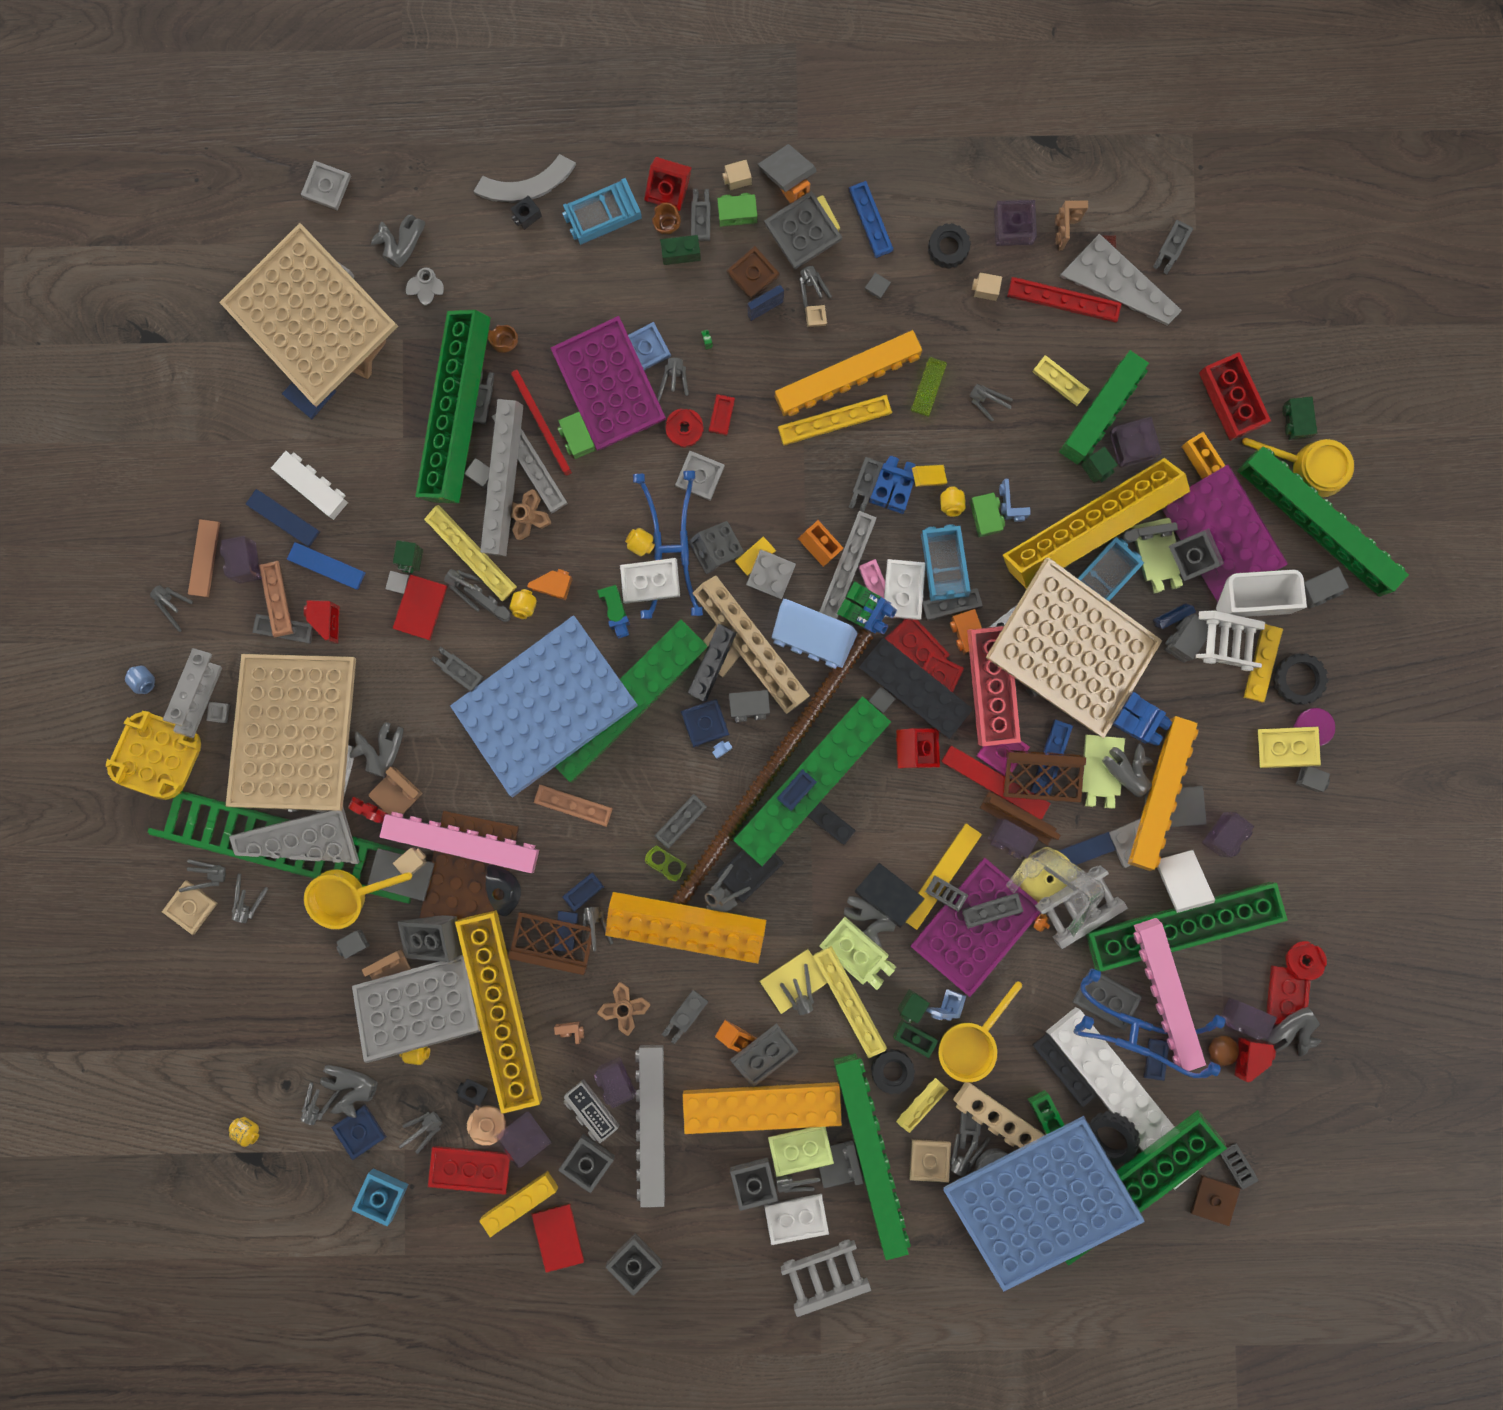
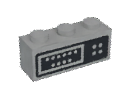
[564,1079,619,1143]

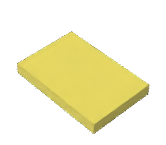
[1258,727,1321,768]
[760,949,827,1014]

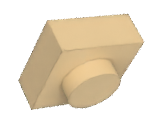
[805,305,827,327]

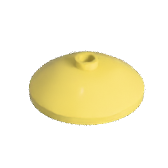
[1018,849,1076,903]

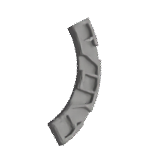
[474,154,576,203]

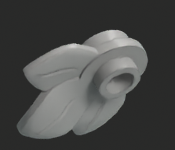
[406,268,444,306]

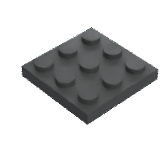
[764,191,842,270]

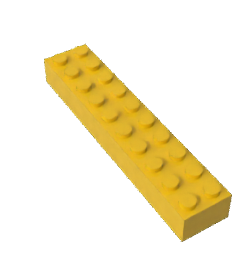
[1003,458,1190,589]
[455,910,542,1114]

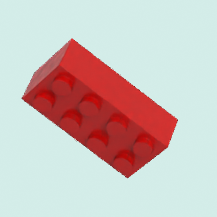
[1199,352,1271,441]

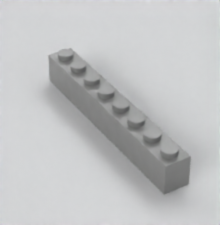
[480,399,524,556]
[636,1045,665,1207]

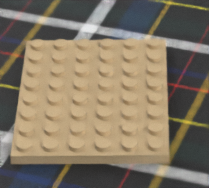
[220,223,398,407]
[986,558,1162,738]
[226,654,356,811]

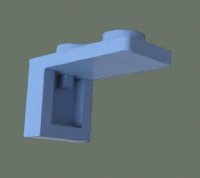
[999,479,1030,522]
[926,989,966,1021]

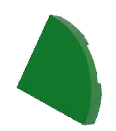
[701,330,713,349]

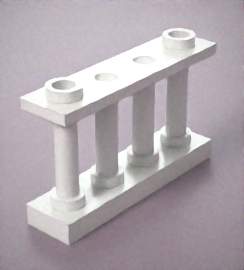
[1196,611,1265,671]

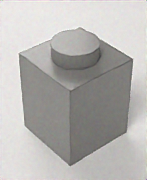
[464,458,490,490]

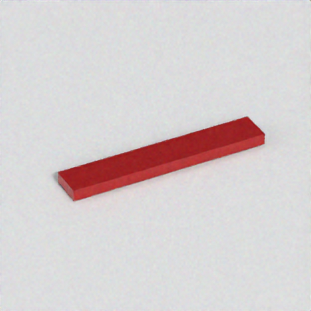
[1007,277,1122,323]
[511,370,572,476]
[941,745,1051,820]

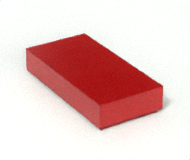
[709,394,735,436]

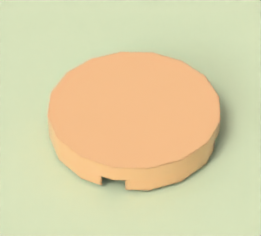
[467,1105,506,1145]

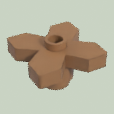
[511,489,551,540]
[597,982,651,1036]

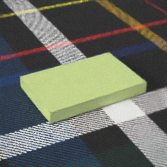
[768,1127,834,1177]

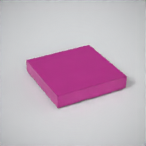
[976,741,1030,776]

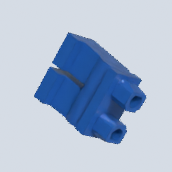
[869,456,916,514]
[1112,692,1172,746]

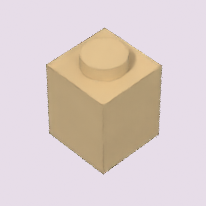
[722,160,752,190]
[972,273,1002,301]
[393,847,427,874]

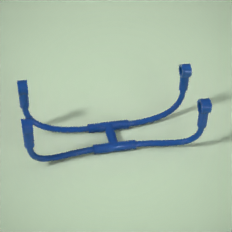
[633,471,703,619]
[1073,968,1225,1078]

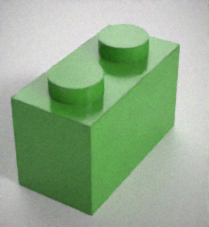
[717,193,757,227]
[557,412,596,459]
[969,493,1005,538]

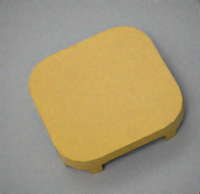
[106,711,201,800]

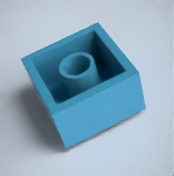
[352,1168,409,1226]

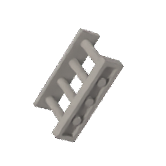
[163,648,222,738]
[1035,865,1128,949]
[781,1240,871,1317]

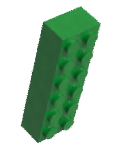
[1059,350,1149,465]

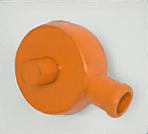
[1034,914,1050,932]

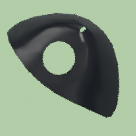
[486,865,521,917]

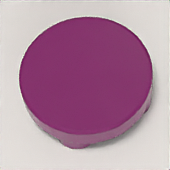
[1294,708,1335,746]

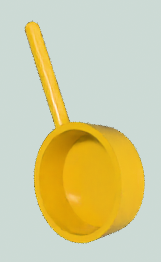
[1242,438,1354,497]
[304,870,412,929]
[939,981,1022,1082]

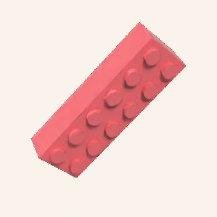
[967,626,1021,746]

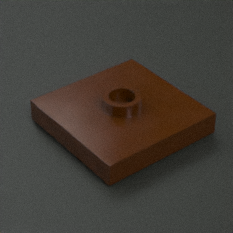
[727,246,780,300]
[1190,1175,1240,1226]

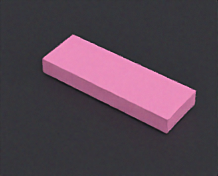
[858,559,885,598]

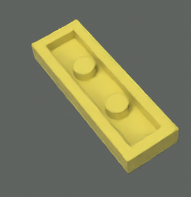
[1032,355,1090,406]
[896,1078,949,1133]

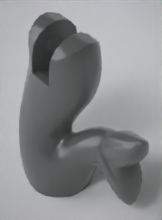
[371,214,425,268]
[350,722,404,778]
[1102,743,1154,797]
[843,896,896,947]
[1264,1007,1321,1057]
[320,1065,378,1118]

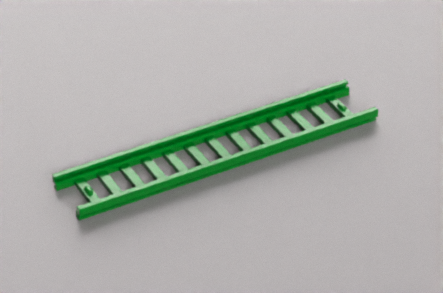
[148,791,412,904]

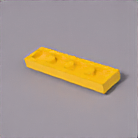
[1244,624,1283,703]

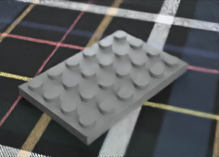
[352,955,480,1063]

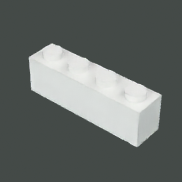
[271,451,348,520]

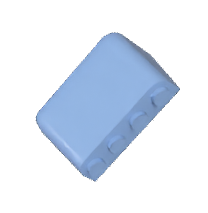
[771,599,858,669]

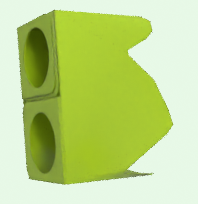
[645,845,687,881]

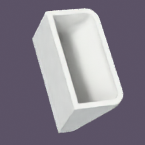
[1216,570,1307,617]

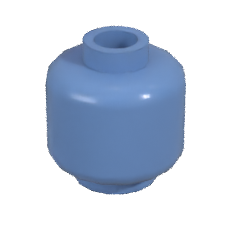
[125,666,155,694]

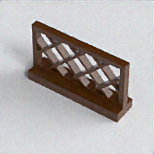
[1003,750,1086,802]
[980,791,1061,846]
[508,912,592,975]

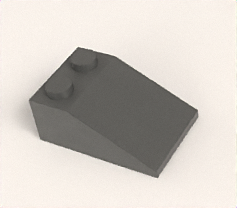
[398,915,463,962]

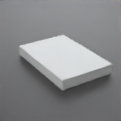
[620,558,680,604]
[884,559,926,620]
[1158,850,1215,913]
[764,1194,829,1245]

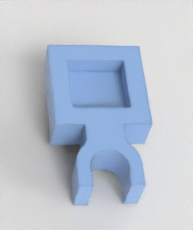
[712,741,732,759]

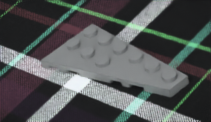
[1059,234,1182,326]
[229,808,359,864]

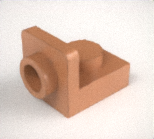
[554,1022,584,1044]

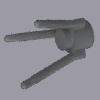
[799,266,832,316]
[657,358,689,402]
[969,383,1013,421]
[444,569,483,612]
[150,585,193,632]
[179,859,226,892]
[705,864,751,906]
[231,873,268,923]
[581,907,613,952]
[780,964,814,1015]
[300,1082,342,1125]
[399,1111,443,1154]
[950,1134,990,1177]
[776,1175,820,1193]

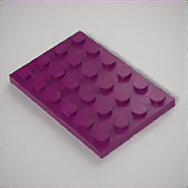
[551,316,666,451]
[1162,464,1288,602]
[910,858,1040,997]

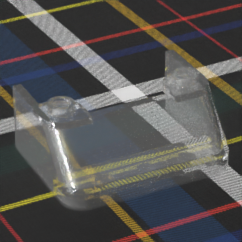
[1006,847,1105,937]

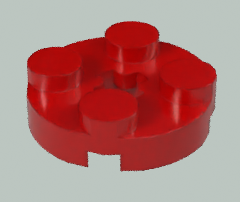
[666,409,704,448]
[348,797,388,824]
[1285,941,1327,981]

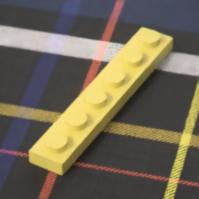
[424,505,517,601]
[813,946,887,1058]

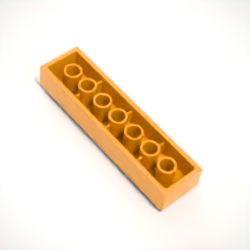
[605,892,766,964]
[683,1082,842,1134]

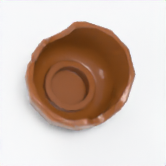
[652,203,681,234]
[487,325,518,353]
[1208,1036,1239,1067]

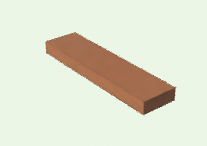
[188,519,220,598]
[259,561,293,638]
[534,785,613,827]

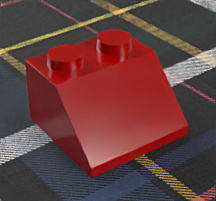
[644,157,692,211]
[304,601,340,644]
[896,728,940,768]
[1234,1037,1276,1082]

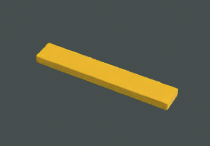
[778,395,892,446]
[906,823,982,930]

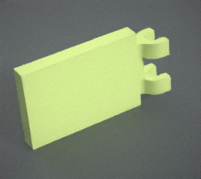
[1132,518,1183,594]
[1082,735,1125,809]
[819,917,896,990]

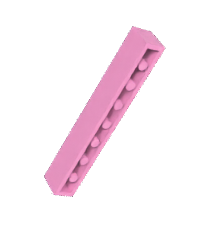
[380,812,539,873]
[1133,918,1206,1071]

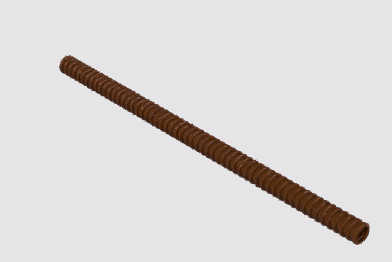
[669,629,873,905]

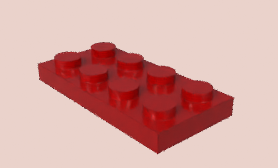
[428,1146,511,1195]

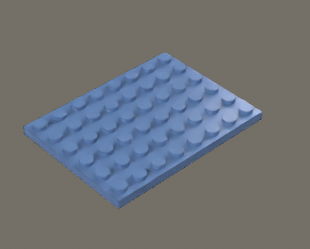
[450,615,638,798]
[944,1116,1145,1292]

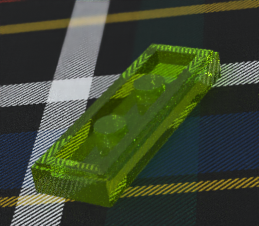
[911,357,947,417]

